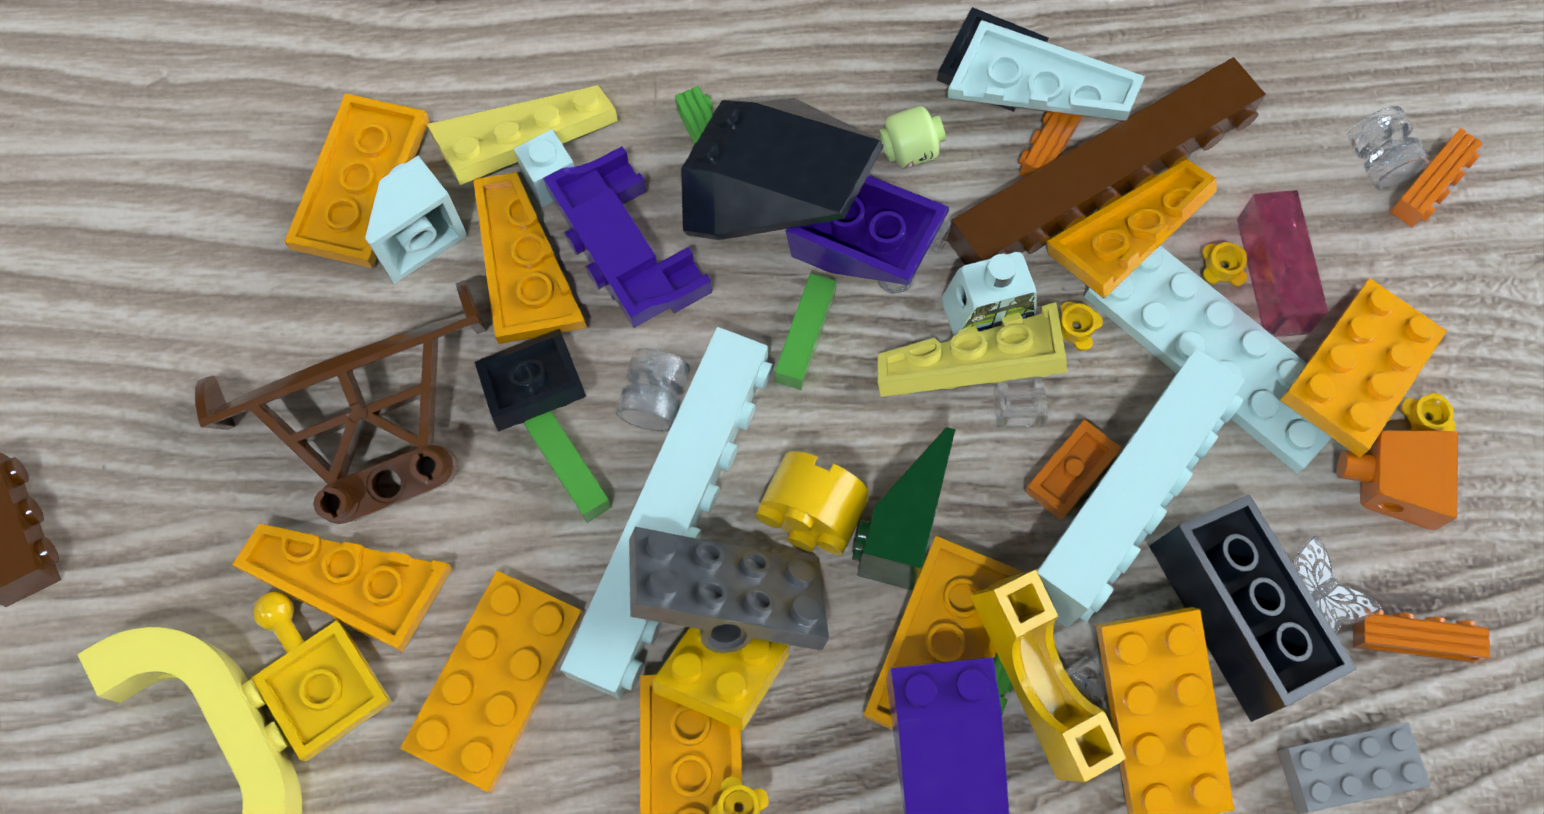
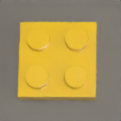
[653,627,789,731]

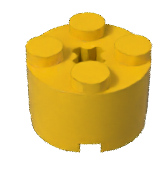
[755,451,869,556]

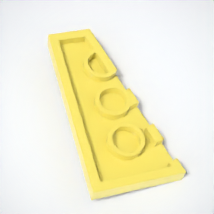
[427,85,618,185]
[878,302,1068,397]

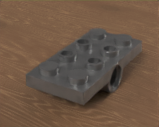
[629,526,829,653]

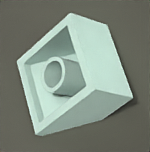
[365,156,468,284]

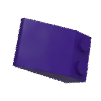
[786,175,949,285]
[886,657,1009,814]

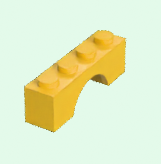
[970,569,1127,782]

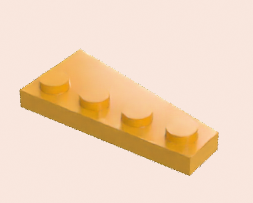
[1047,159,1217,299]
[473,172,587,344]
[232,523,452,653]

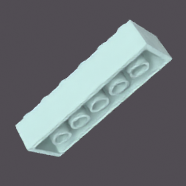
[1037,347,1246,628]

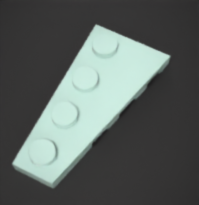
[948,20,1145,121]

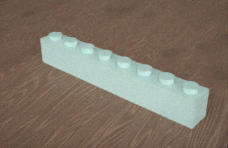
[560,327,773,700]

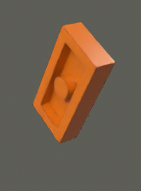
[1024,419,1122,521]

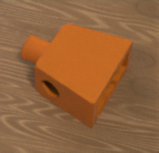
[1337,431,1458,530]

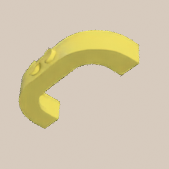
[77,627,302,814]

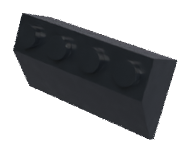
[1149,494,1357,722]

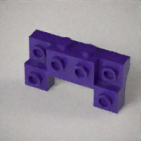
[543,146,712,328]

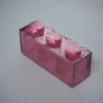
[1237,190,1329,337]

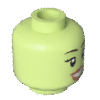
[879,106,946,169]

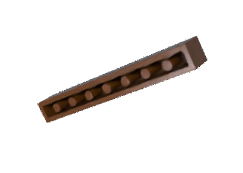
[946,57,1266,265]

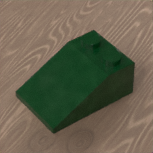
[852,427,956,591]

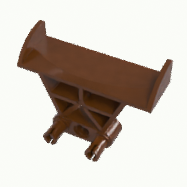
[195,280,486,524]

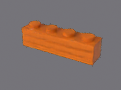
[1018,111,1084,177]
[1390,128,1483,228]
[1353,609,1491,663]

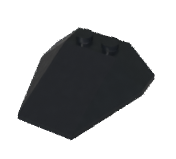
[681,96,884,240]

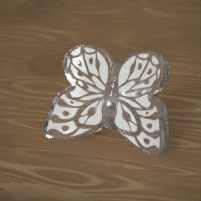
[1293,535,1382,634]

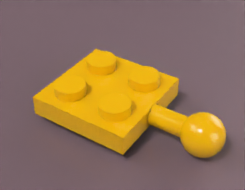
[251,592,392,762]

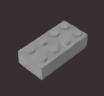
[1278,722,1431,814]

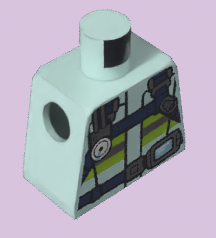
[941,252,1037,336]

